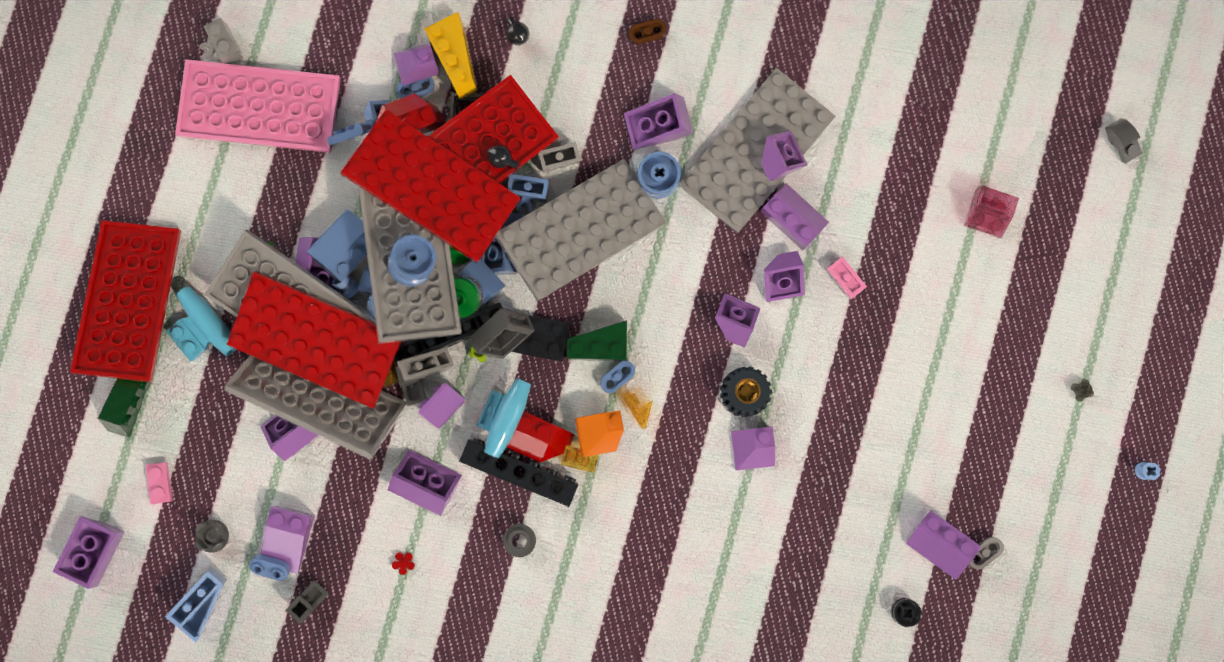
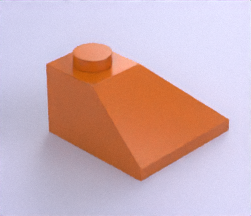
[575,410,624,457]

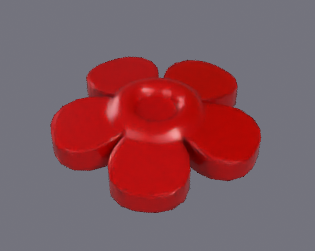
[392,552,415,575]

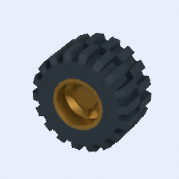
[720,366,772,417]

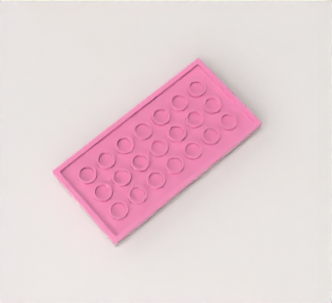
[175,59,341,153]

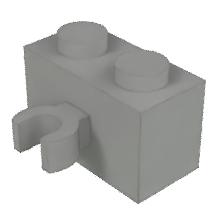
[199,18,244,64]
[538,133,581,172]

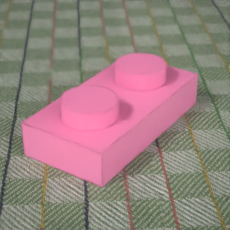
[826,256,867,300]
[145,462,173,505]

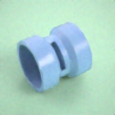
[332,275,359,299]

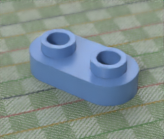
[396,77,435,99]
[601,361,635,394]
[249,554,290,581]

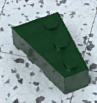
[567,320,627,361]
[98,379,151,438]

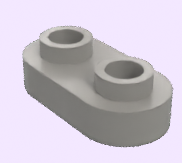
[969,537,1004,569]

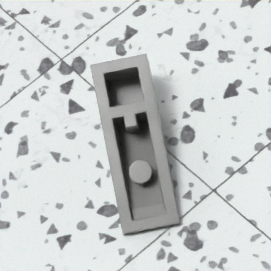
[397,347,454,381]

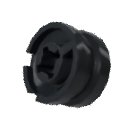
[891,597,922,628]

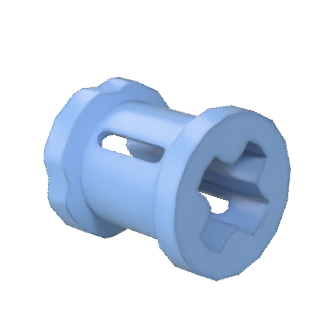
[1135,462,1160,480]

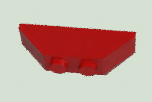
[376,93,446,134]
[506,411,575,462]

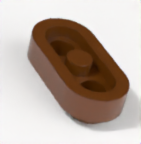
[629,19,666,45]

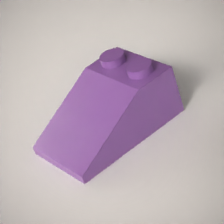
[624,93,693,150]
[261,505,315,574]

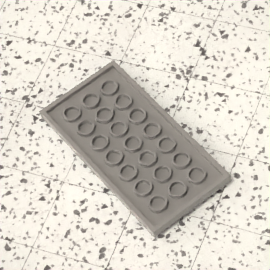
[679,68,836,234]
[495,159,667,302]
[358,186,461,343]
[204,229,376,323]
[224,355,407,460]

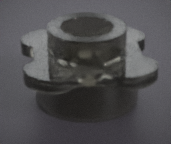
[1071,379,1094,402]

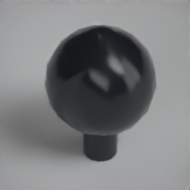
[506,17,530,46]
[487,144,519,169]

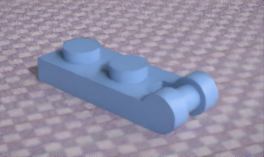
[327,119,376,145]

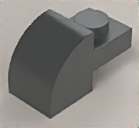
[1105,118,1142,163]
[395,366,426,407]
[285,581,329,624]

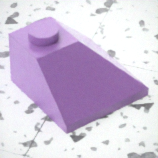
[394,42,440,85]
[761,131,808,181]
[764,251,805,302]
[715,293,760,348]
[731,427,775,470]

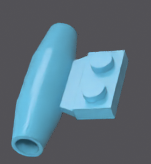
[166,286,237,362]
[476,378,531,458]

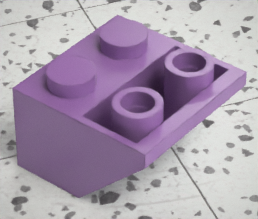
[418,383,466,429]

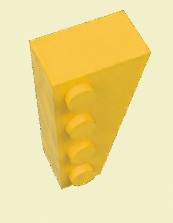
[424,11,477,99]

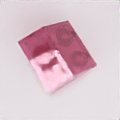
[964,185,1019,238]

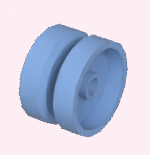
[637,152,681,199]
[388,235,436,286]

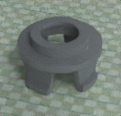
[194,519,229,553]
[503,524,536,557]

